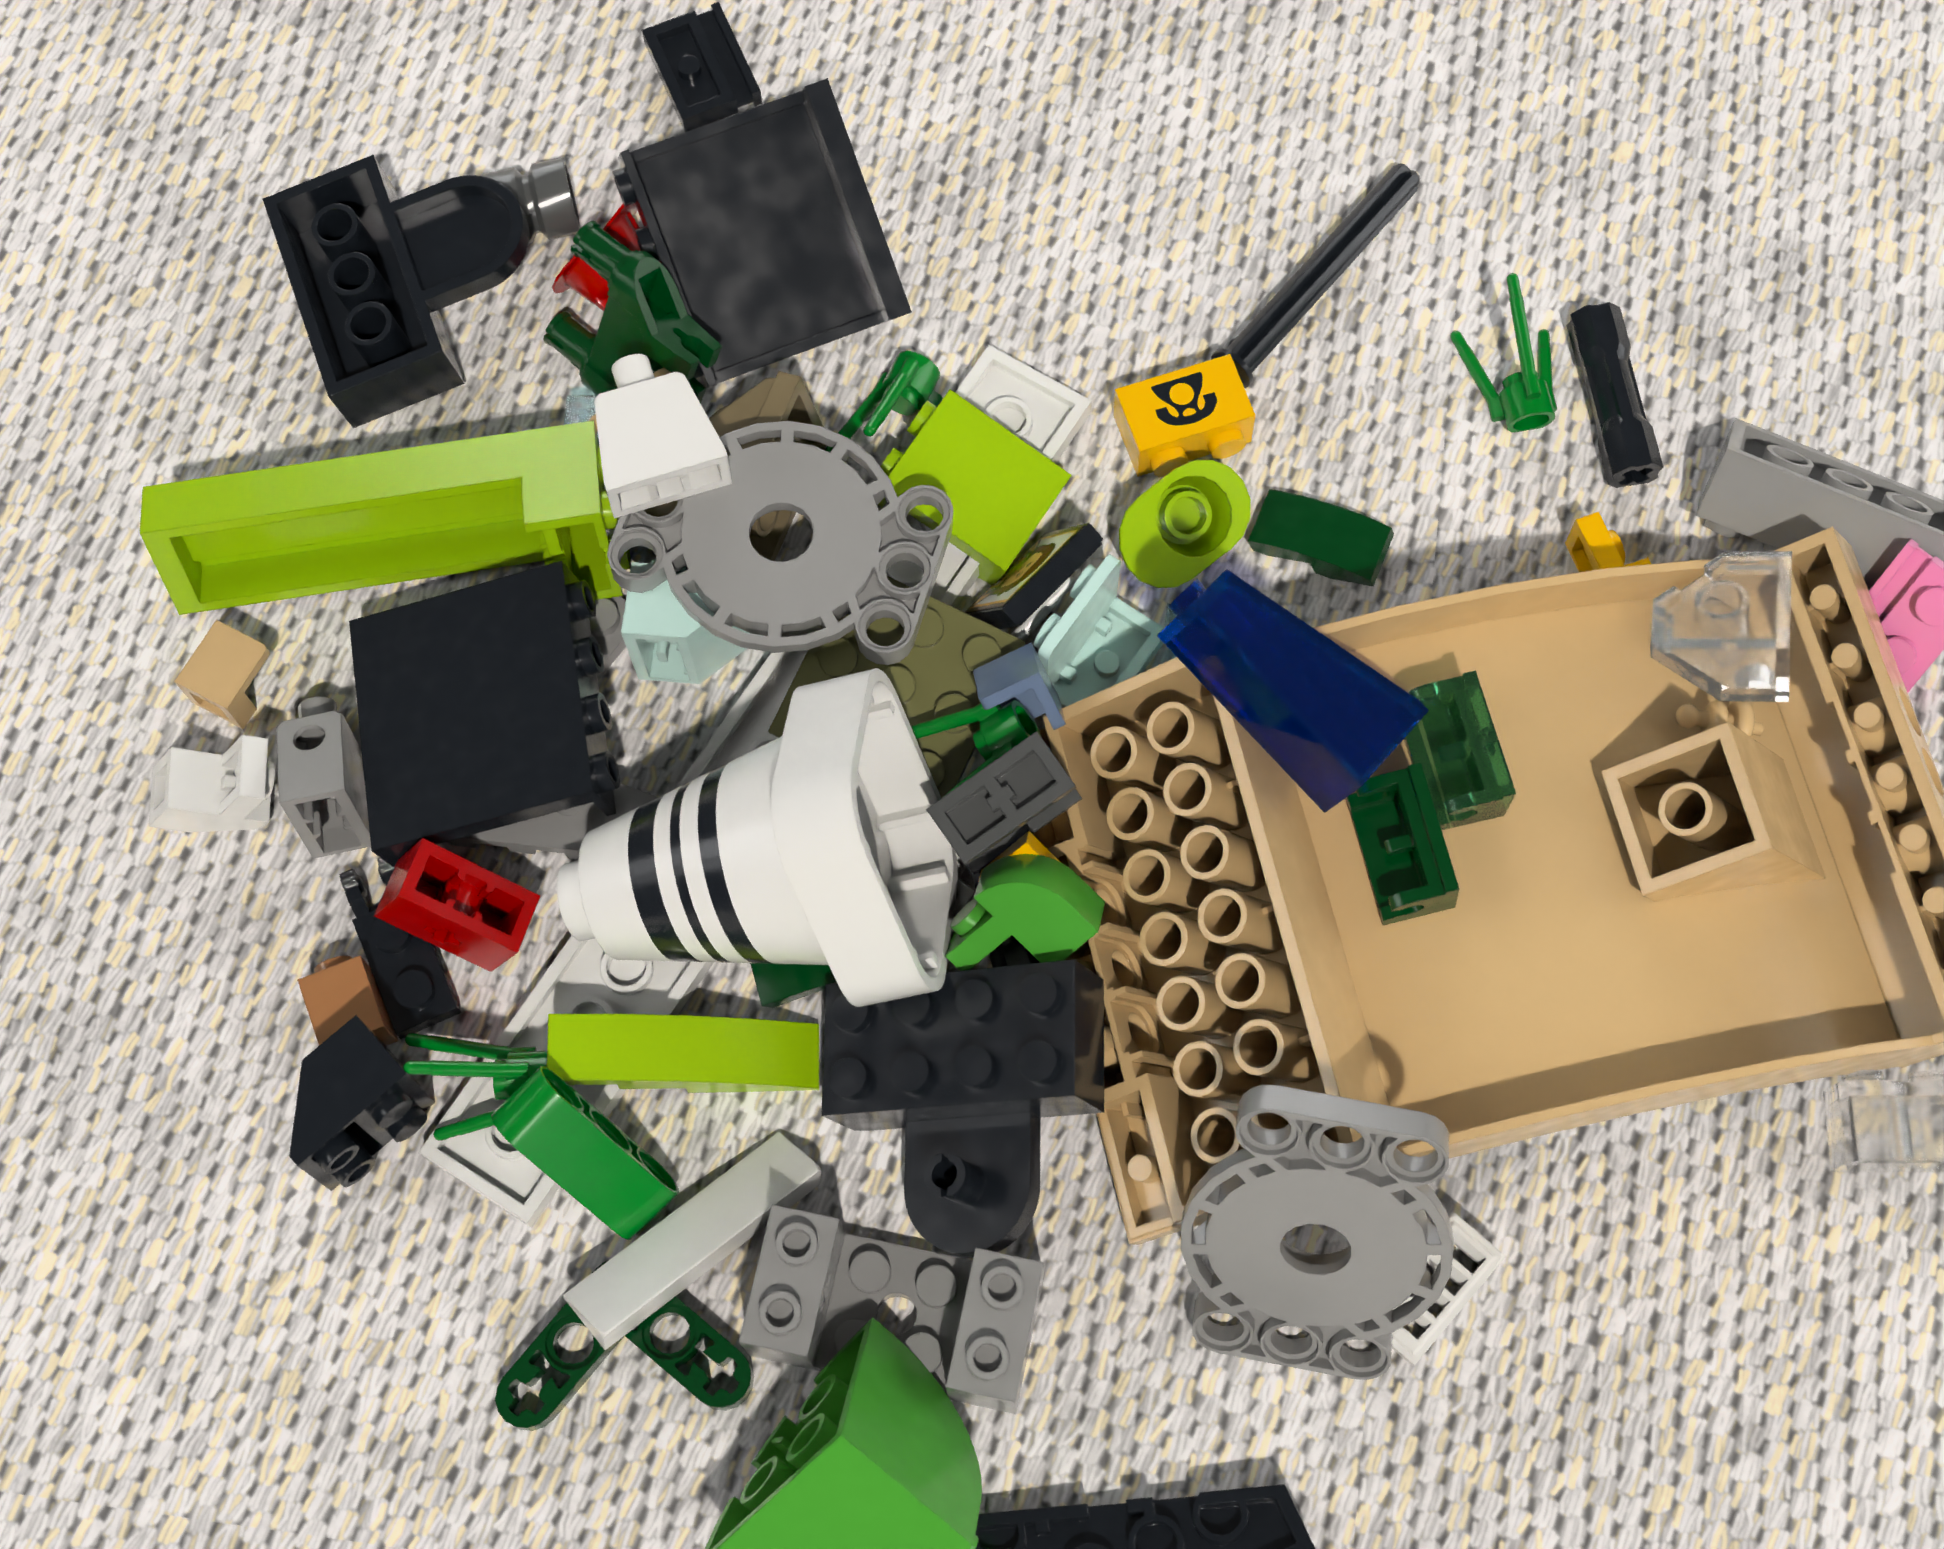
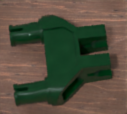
[543,221,722,404]

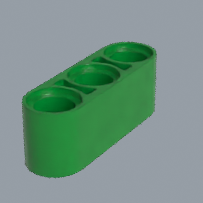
[491,1066,679,1240]

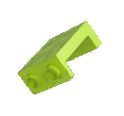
[878,389,1072,585]

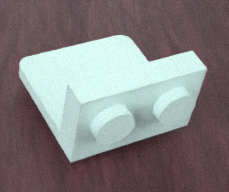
[1034,554,1168,708]

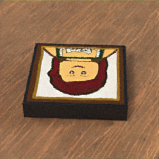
[964,523,1103,629]

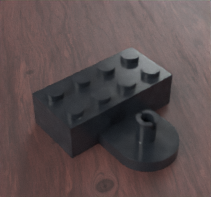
[263,155,529,428]
[821,959,1104,1257]

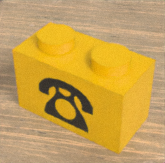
[1113,354,1256,477]

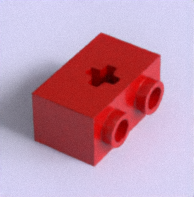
[374,838,540,972]

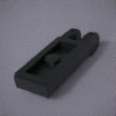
[339,857,461,1039]

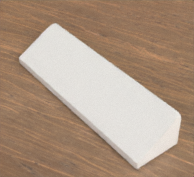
[563,1132,822,1350]

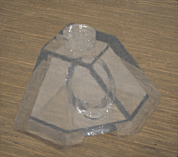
[1650,551,1792,702]

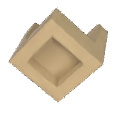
[174,620,270,729]

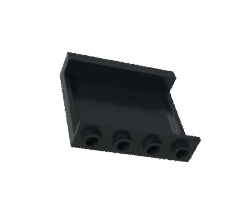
[612,78,912,388]
[349,560,620,868]

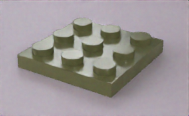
[768,576,1026,798]

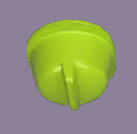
[1119,460,1251,588]

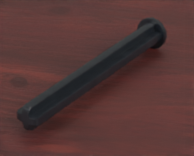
[1211,163,1420,388]

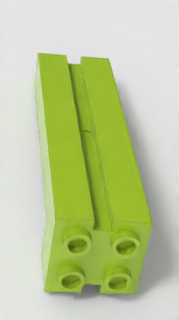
[140,420,631,615]

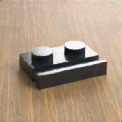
[642,2,763,132]

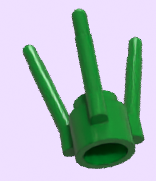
[1450,273,1557,433]
[825,351,943,452]
[911,700,1042,798]
[403,1033,547,1141]

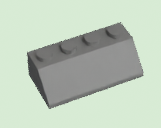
[1696,418,1944,587]

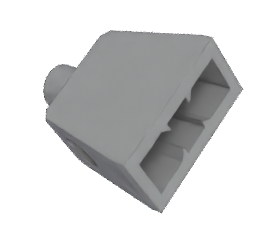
[276,696,371,859]

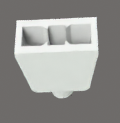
[594,354,732,519]

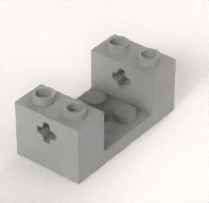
[739,1204,1044,1414]

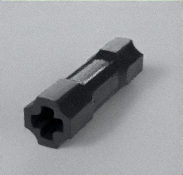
[1566,302,1664,488]

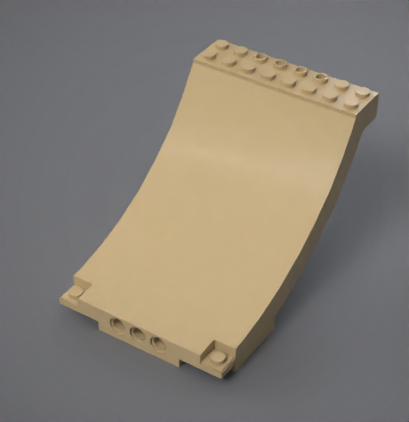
[1033,526,1944,1245]

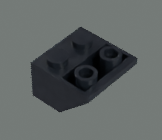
[289,1015,435,1191]

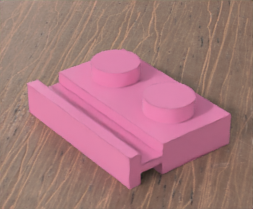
[1869,539,1944,693]

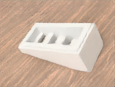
[1392,1212,1505,1366]

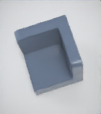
[973,642,1066,730]

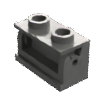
[926,731,1082,875]

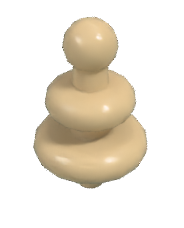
[1676,698,1764,737]

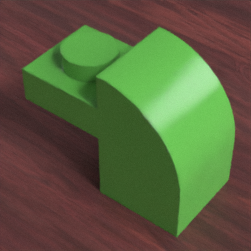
[945,854,1105,971]

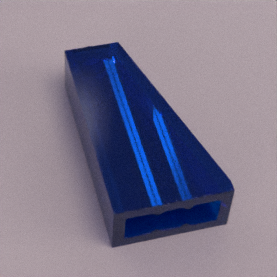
[1157,569,1429,813]

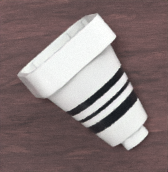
[557,668,958,1007]

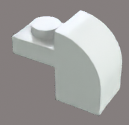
[149,735,275,832]

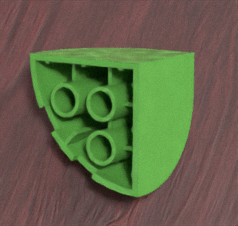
[705,1317,982,1549]

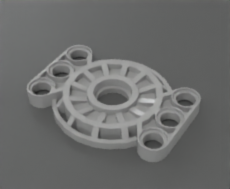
[607,421,953,665]
[1181,1084,1454,1380]

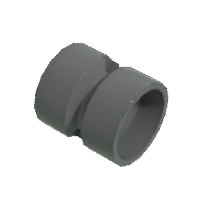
[482,157,581,245]

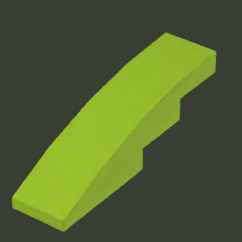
[547,1014,819,1093]

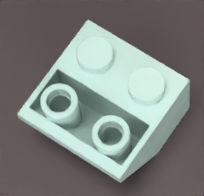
[621,559,764,684]

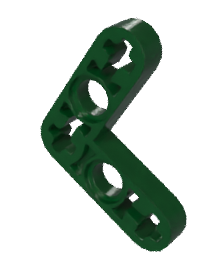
[495,1260,754,1431]

